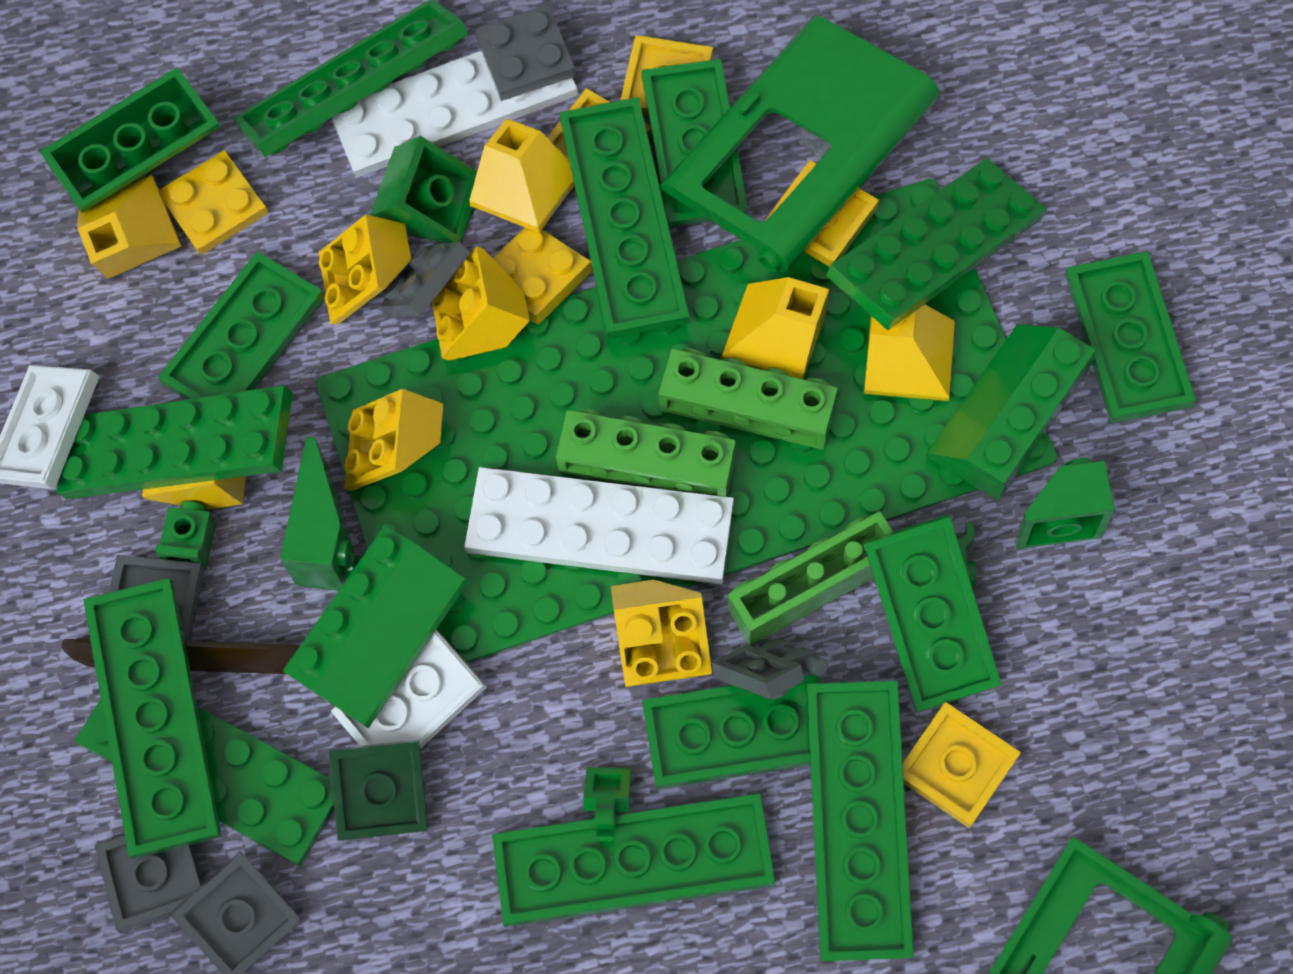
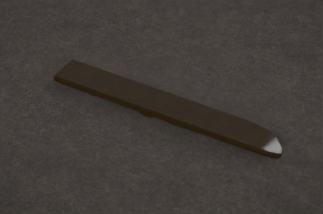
[61,638,300,674]

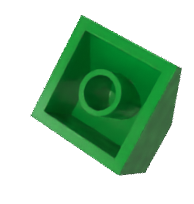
[370,136,477,243]
[1015,458,1115,549]

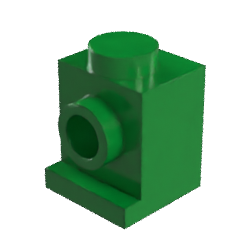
[155,501,217,570]

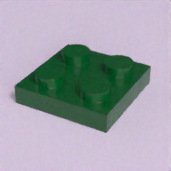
[328,739,428,841]

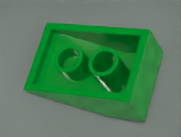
[280,436,359,591]

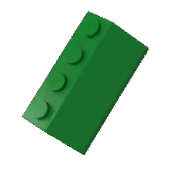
[39,67,220,213]
[926,324,1096,501]
[283,525,469,729]

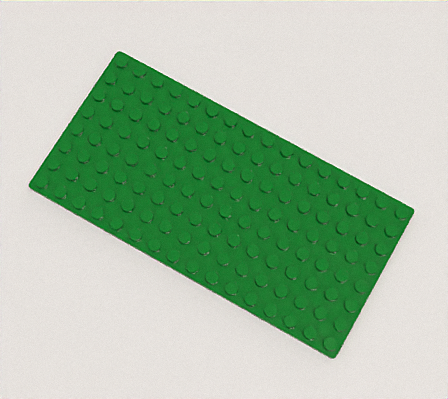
[316,179,1057,663]

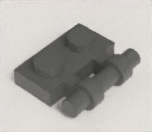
[712,638,828,699]

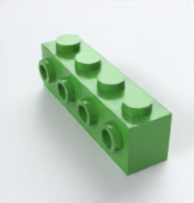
[658,349,838,450]
[556,409,736,497]
[728,511,893,646]

